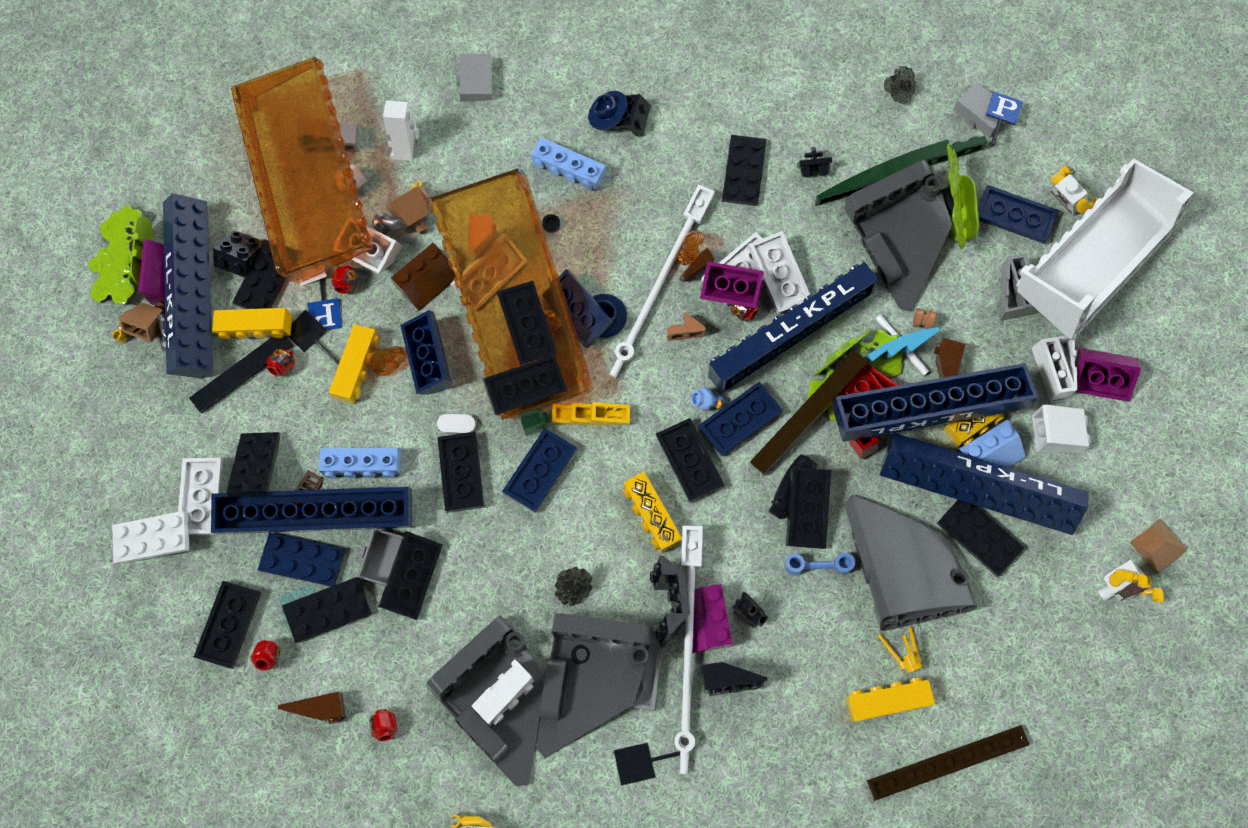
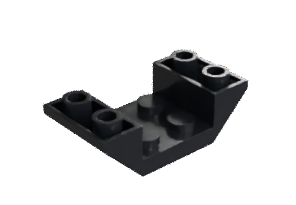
[650,556,690,647]

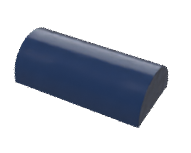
[400,310,452,395]

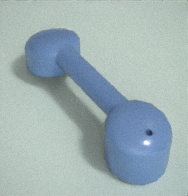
[784,553,855,576]

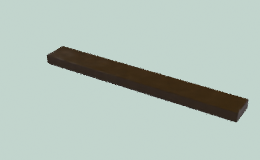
[750,350,869,476]
[866,725,1030,801]

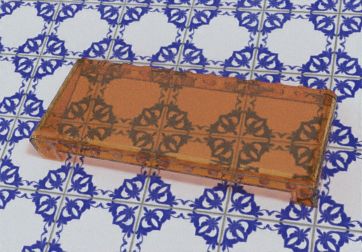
[231,57,373,284]
[430,168,593,420]

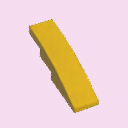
[551,402,630,425]

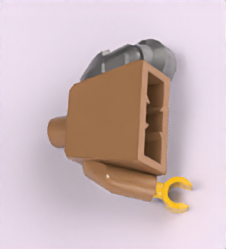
[372,180,430,233]
[112,302,166,352]

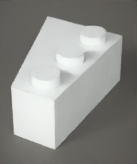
[1032,336,1077,401]
[472,660,535,726]

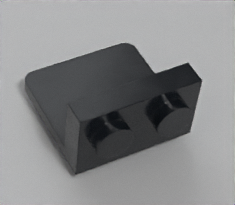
[611,94,651,137]
[213,231,263,278]

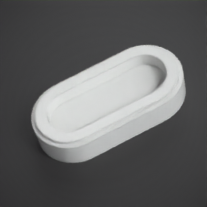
[437,414,476,434]

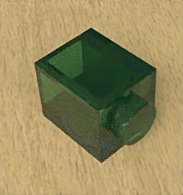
[519,407,550,437]

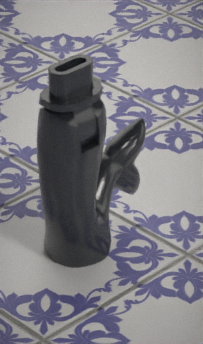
[768,454,818,520]

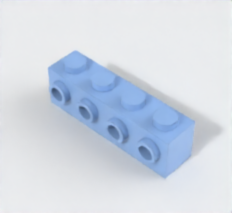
[531,137,606,191]
[319,448,401,478]

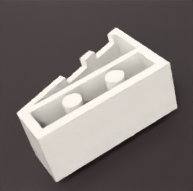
[383,101,419,161]

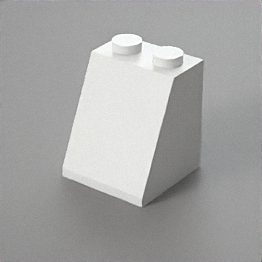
[1032,405,1091,453]

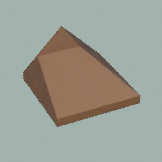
[1130,519,1187,574]

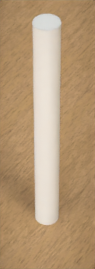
[875,314,930,376]

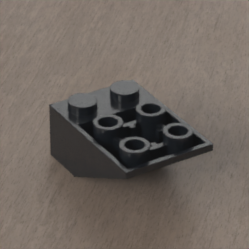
[700,662,768,696]

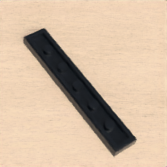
[189,336,294,414]

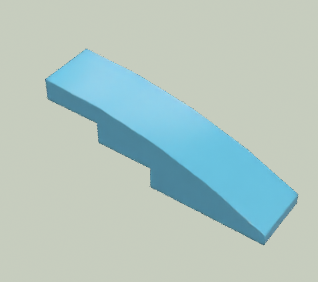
[864,327,940,363]

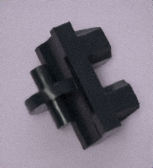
[797,147,832,177]
[732,592,768,628]

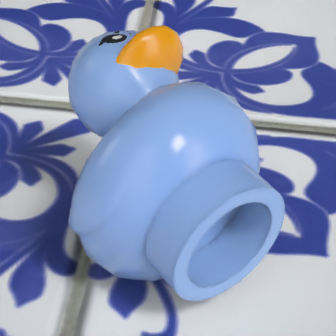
[691,387,724,411]

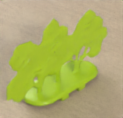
[947,143,979,250]
[88,204,153,304]
[807,328,903,421]

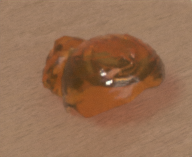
[676,230,704,265]
[369,346,406,376]

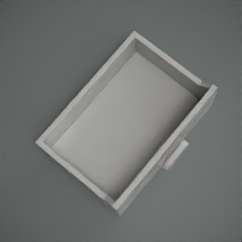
[456,54,492,102]
[953,82,1004,138]
[357,528,403,586]

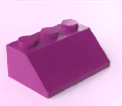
[138,240,165,305]
[700,261,765,309]
[1075,348,1142,402]
[692,584,733,654]

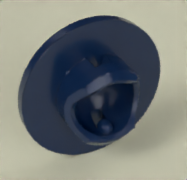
[588,91,628,131]
[593,294,627,338]

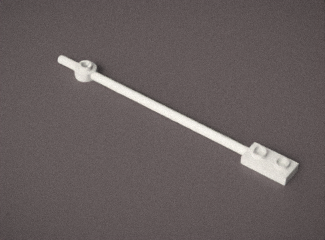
[609,184,715,379]
[674,526,703,774]

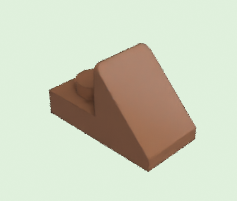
[667,312,706,341]

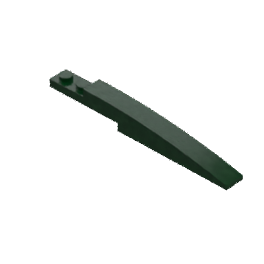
[815,135,987,206]

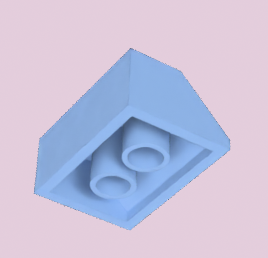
[958,420,1026,468]

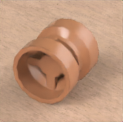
[913,308,936,329]

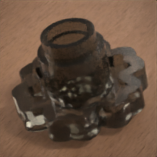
[884,66,916,103]
[555,567,593,606]

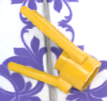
[878,626,922,673]

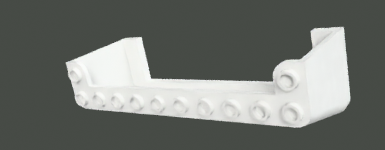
[1016,159,1193,340]

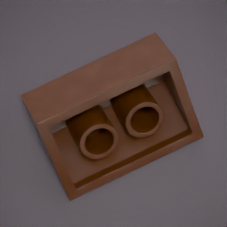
[391,243,460,311]

